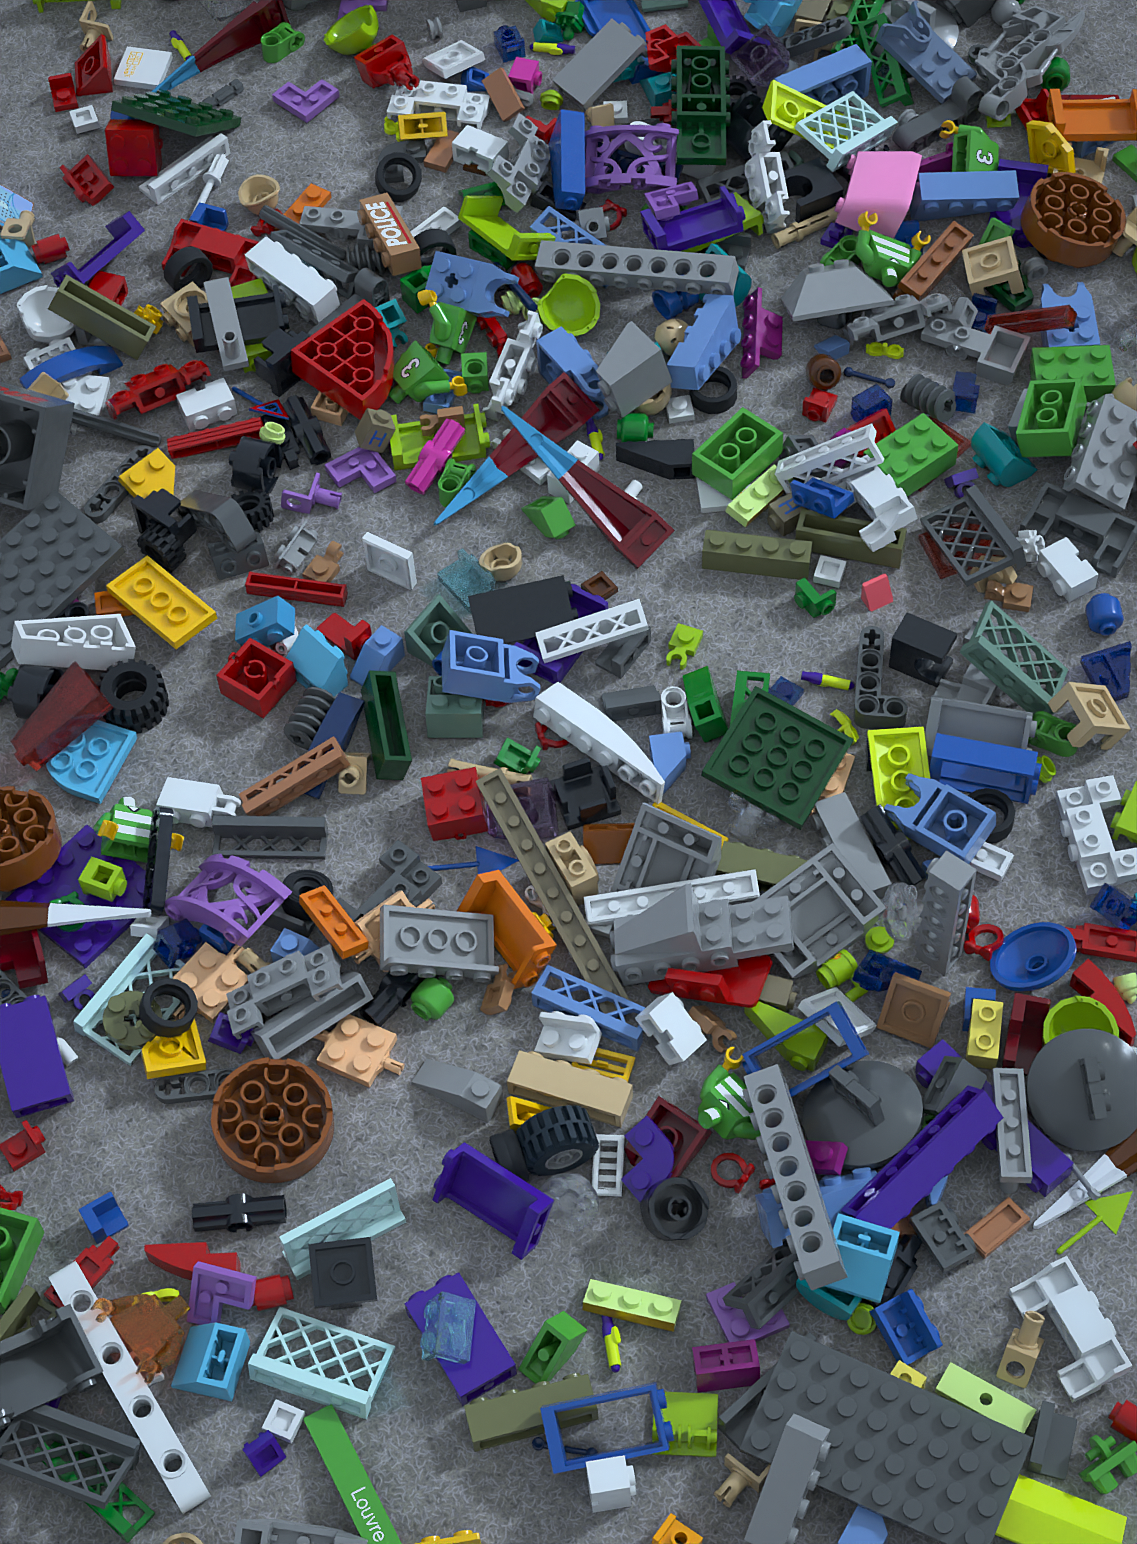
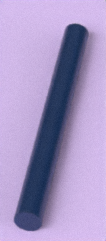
[493,262,538,312]

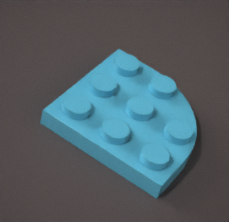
[44,708,137,804]

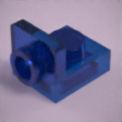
[971,293,998,333]
[768,676,804,706]

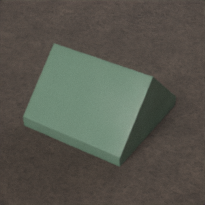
[404,594,473,667]

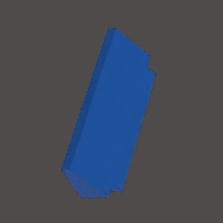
[575,0,667,85]

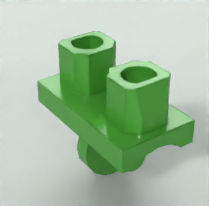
[1078,1435,1137,1494]

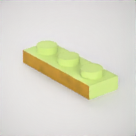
[725,465,794,527]
[582,1279,682,1332]

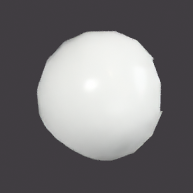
[17,285,76,344]

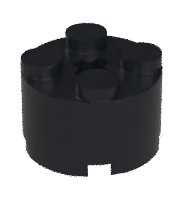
[229,436,282,493]
[7,664,68,722]
[640,1177,709,1241]

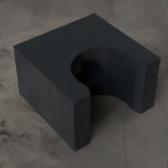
[784,157,844,223]
[889,612,957,688]

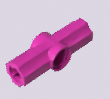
[405,418,465,495]

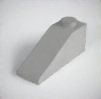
[411,1059,503,1123]

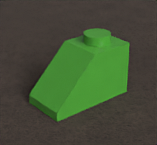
[521,496,576,540]
[518,1311,587,1384]

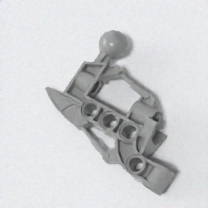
[975,0,1085,121]

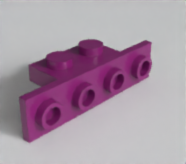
[740,287,783,379]

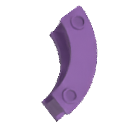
[585,123,679,194]
[164,854,292,947]

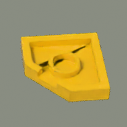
[1026,120,1076,173]
[118,448,175,499]
[141,1018,206,1079]

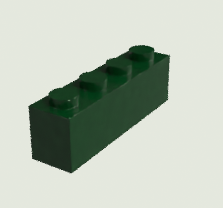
[361,670,412,780]

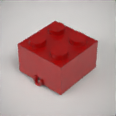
[105,119,163,176]
[216,638,297,719]
[421,767,489,841]

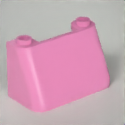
[834,151,922,239]

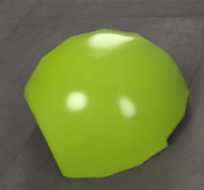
[323,5,379,55]
[537,273,601,337]
[1042,995,1119,1045]

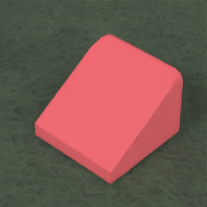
[861,573,893,612]

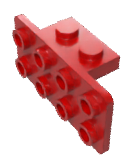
[648,955,772,1008]

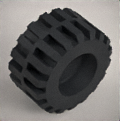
[95,659,169,734]

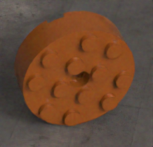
[1021,172,1126,268]
[0,786,62,892]
[211,1057,334,1183]

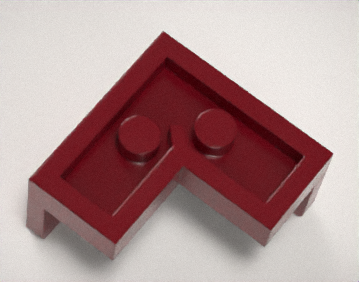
[0,929,48,989]
[1002,993,1051,1076]

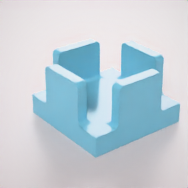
[743,0,803,37]

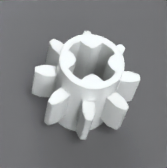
[1016,530,1045,562]

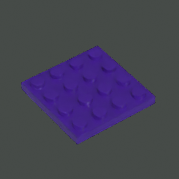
[5,824,167,969]

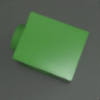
[461,352,489,394]

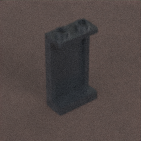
[187,284,290,353]
[468,575,579,644]

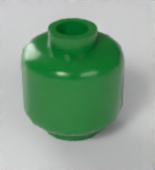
[1040,57,1070,92]
[617,413,654,442]

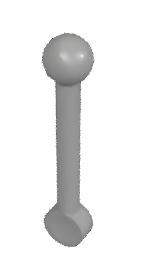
[1063,1152,1101,1201]

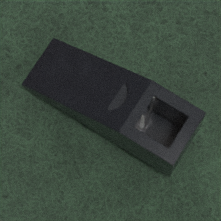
[616,439,695,480]

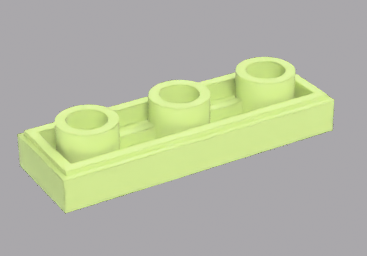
[935,1362,1037,1434]

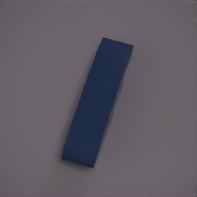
[300,692,365,799]

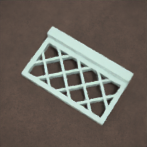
[794,91,898,172]
[73,933,185,1066]
[279,1178,406,1280]
[248,1307,395,1419]

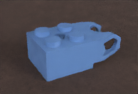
[425,251,519,318]
[1038,282,1101,347]
[536,326,608,420]
[442,630,540,703]
[884,773,996,864]

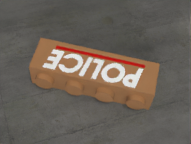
[357,193,422,276]

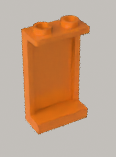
[1046,89,1137,141]
[457,870,557,989]

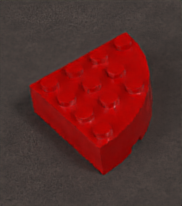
[291,299,394,420]

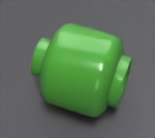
[411,977,454,1021]

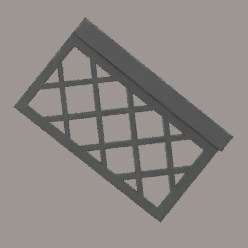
[920,485,1027,587]
[0,1404,140,1509]

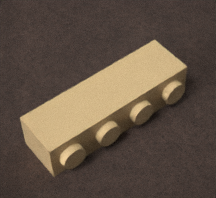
[507,1050,633,1128]

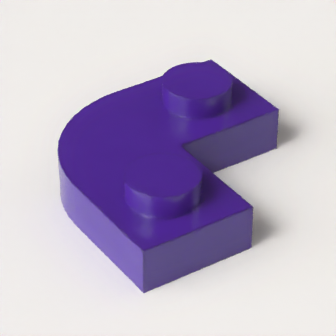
[621,1116,674,1203]

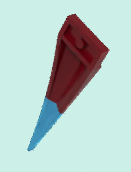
[151,0,290,93]
[433,372,600,526]
[501,406,675,569]

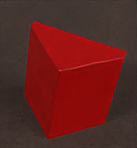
[74,34,113,96]

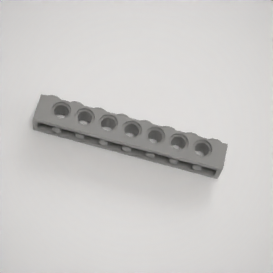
[535,240,739,295]
[742,1064,848,1291]

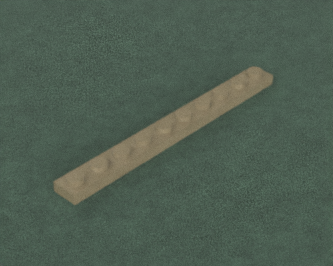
[476,768,630,1019]

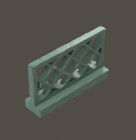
[960,600,1068,717]

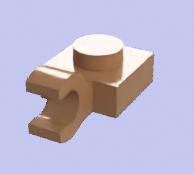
[419,406,465,436]
[303,541,344,583]
[984,580,1034,612]
[480,963,517,1015]
[688,1005,738,1052]

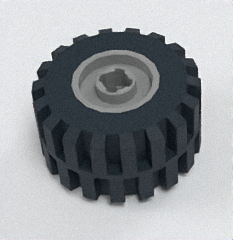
[516,1105,599,1176]

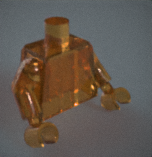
[91,1294,191,1384]

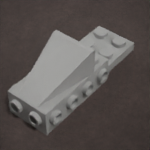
[610,883,794,986]

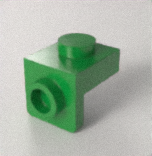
[794,577,837,618]
[493,737,541,774]

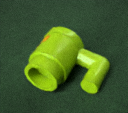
[816,949,869,1002]

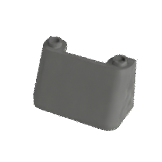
[0,1304,103,1430]

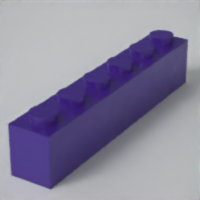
[915,1039,1074,1197]
[840,1085,1004,1229]

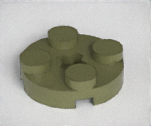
[103,991,162,1050]

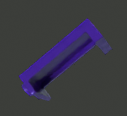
[698,0,771,62]
[987,159,1049,248]
[640,186,746,252]
[51,211,145,288]
[514,584,608,684]
[0,995,74,1118]
[432,1142,554,1260]
[404,1272,517,1407]

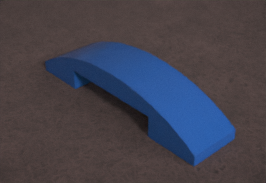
[20,346,123,389]

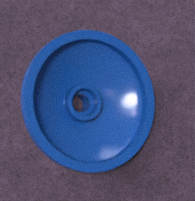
[990,922,1077,992]

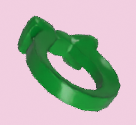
[49,891,86,932]

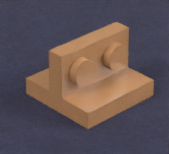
[876,972,951,1048]

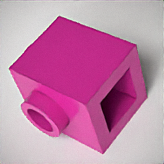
[508,57,543,94]

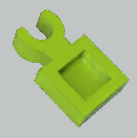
[666,623,703,670]

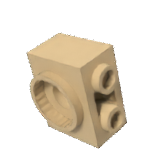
[160,281,208,347]
[545,831,599,906]

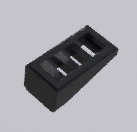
[530,180,587,222]

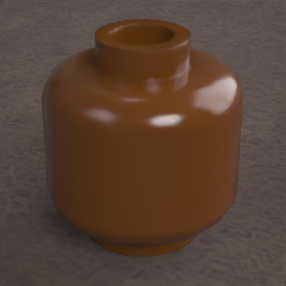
[806,354,842,390]

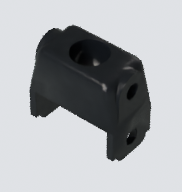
[726,91,794,162]

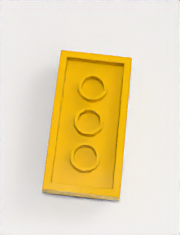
[106,555,217,649]

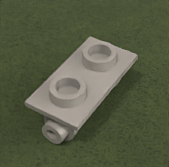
[273,520,318,575]

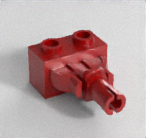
[354,34,419,90]

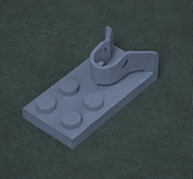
[876,0,977,104]

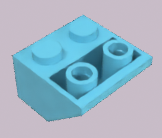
[0,236,43,294]
[286,624,348,696]
[825,1213,900,1303]
[171,1322,251,1402]

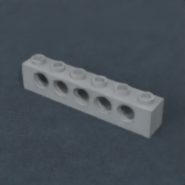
[915,850,977,976]

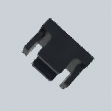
[254,328,310,397]
[131,489,197,547]
[550,757,621,831]
[308,1237,377,1310]

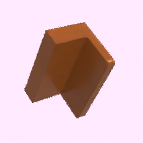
[583,823,635,864]

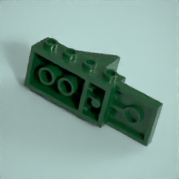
[671,46,730,165]

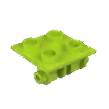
[652,1392,718,1457]

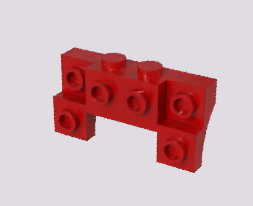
[161,219,259,287]
[105,360,211,420]

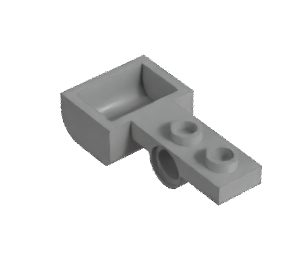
[299,205,403,251]
[921,316,1031,385]

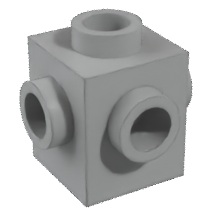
[573,207,610,244]

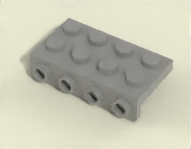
[1063,394,1137,512]
[380,905,499,983]

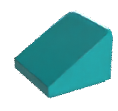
[533,19,563,43]

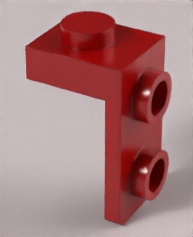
[317,613,372,660]

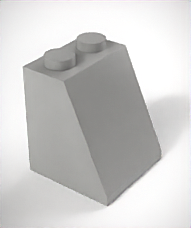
[596,321,672,417]

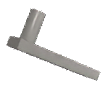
[204,277,249,372]
[991,1068,1032,1194]

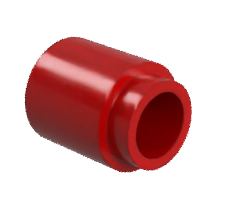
[31,234,70,264]
[511,263,543,298]
[251,1274,294,1312]
[1108,1399,1137,1444]

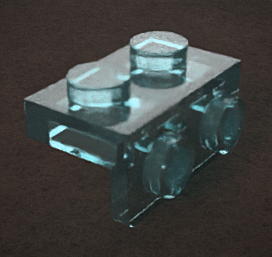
[437,548,496,613]
[420,1291,476,1364]

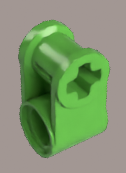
[261,22,305,63]
[820,235,861,266]
[438,458,476,507]
[1028,711,1078,757]

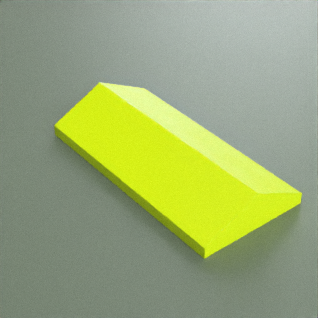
[762,80,848,149]
[867,726,930,840]
[995,1474,1127,1544]

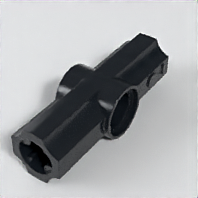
[283,395,331,465]
[859,804,927,891]
[360,971,425,1027]
[192,1194,287,1233]

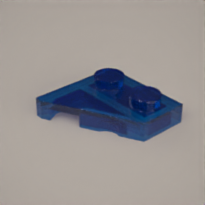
[1080,641,1132,702]
[852,950,922,992]

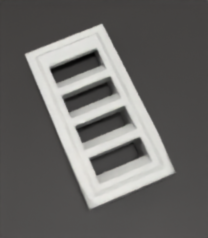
[591,1134,626,1197]

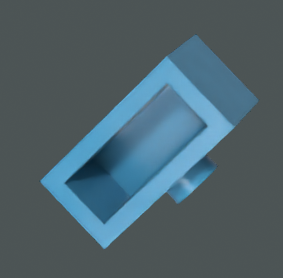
[235,596,295,647]

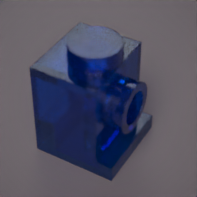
[494,25,526,63]
[953,371,980,414]
[851,383,893,423]
[1089,883,1137,930]
[153,918,202,969]

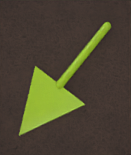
[1056,1191,1133,1254]

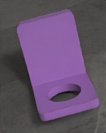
[281,473,342,514]

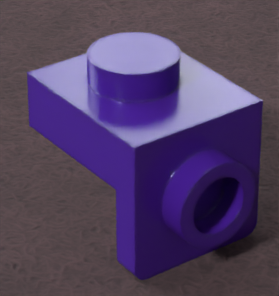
[208,1012,254,1054]

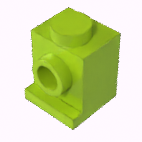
[78,856,127,902]

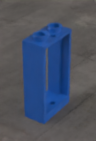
[929,733,1042,804]
[742,1001,869,1098]
[540,1382,674,1474]

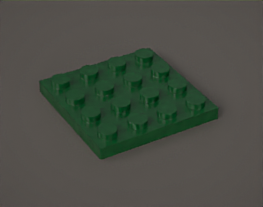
[111,89,242,137]
[701,686,854,830]

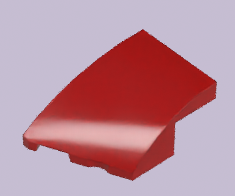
[645,24,701,72]

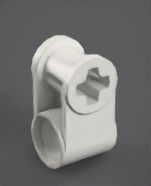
[661,686,692,739]

